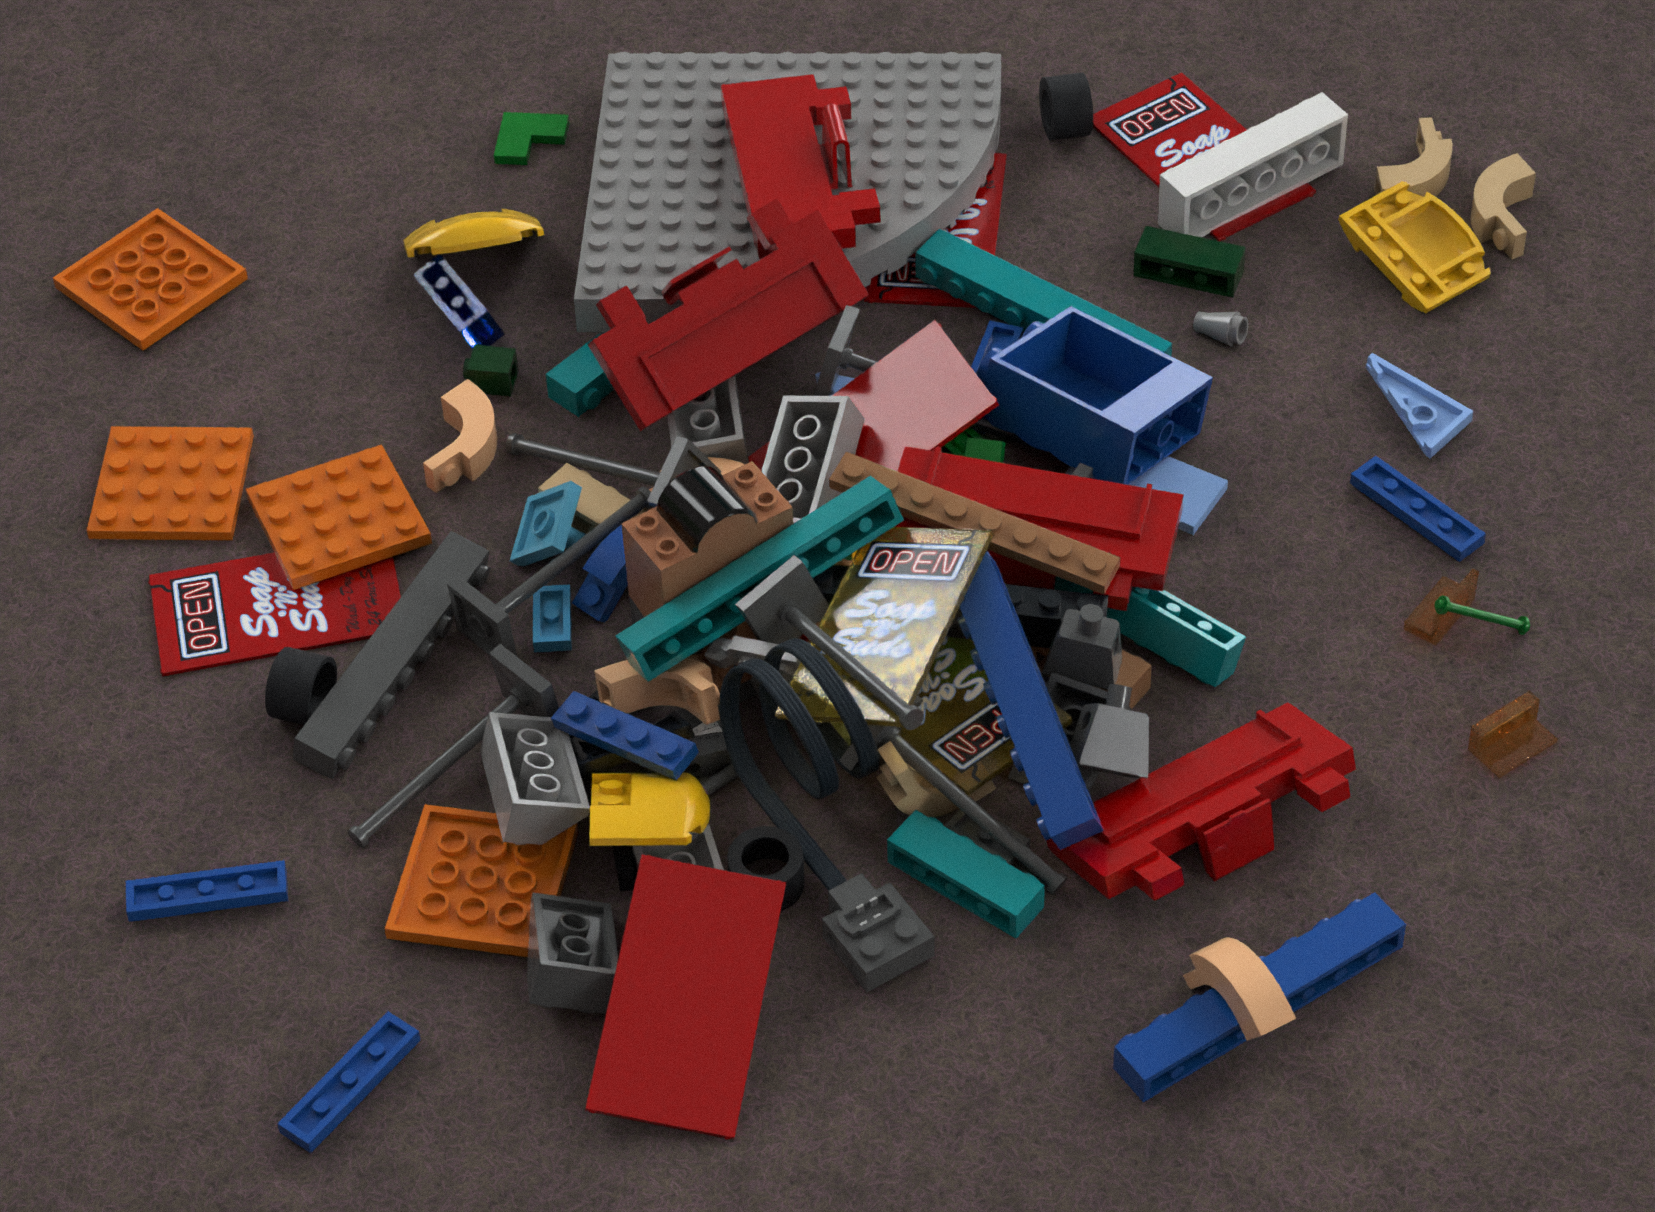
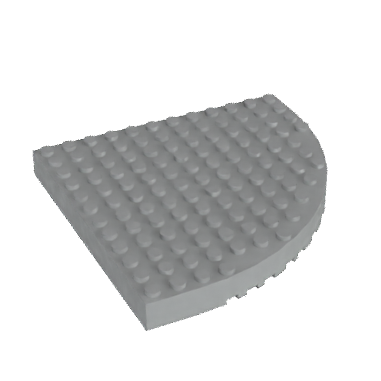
[574,52,1001,332]

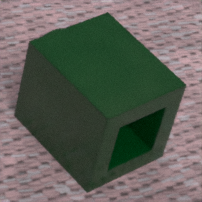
[463,345,519,397]

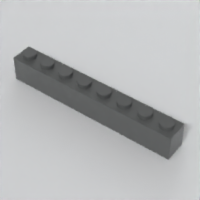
[293,531,491,779]

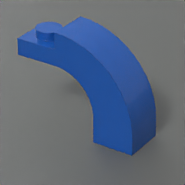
[572,524,679,623]

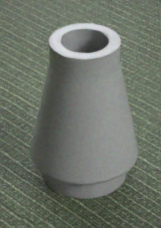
[1193,311,1248,346]

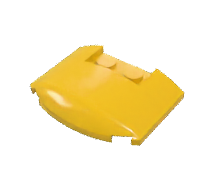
[1338,181,1491,313]
[403,209,544,257]
[590,772,710,846]

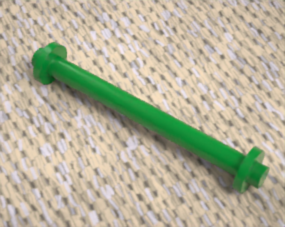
[1434,595,1530,635]

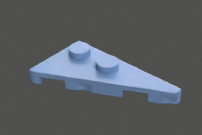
[1366,353,1473,459]

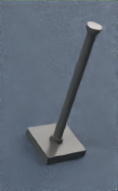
[814,305,877,396]
[506,433,721,529]
[447,487,652,656]
[735,555,924,730]
[347,644,559,848]
[839,690,1068,895]

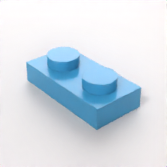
[533,584,572,652]

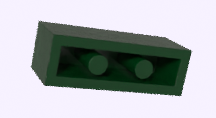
[1133,226,1246,298]

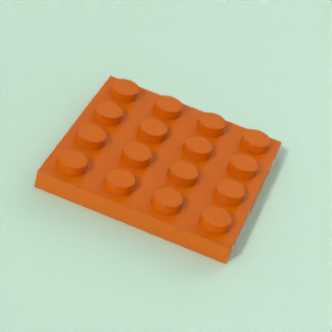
[53,208,248,351]
[87,426,254,541]
[246,444,432,590]
[385,804,578,957]

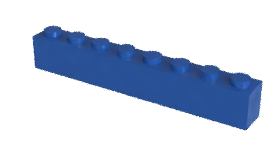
[945,551,1104,850]
[1113,892,1406,1102]

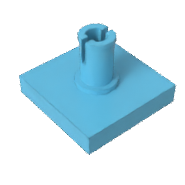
[510,481,586,566]

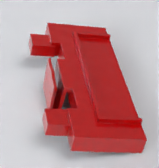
[721,74,881,259]
[588,199,869,431]
[881,446,1184,611]
[1047,702,1356,901]

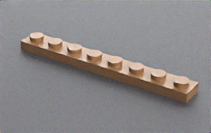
[829,452,1120,595]

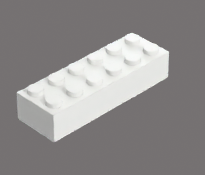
[1158,92,1348,238]

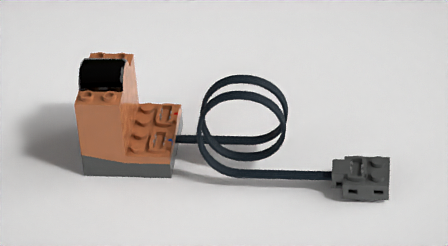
[621,461,935,992]

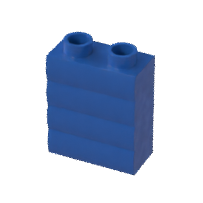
[977,306,1213,485]

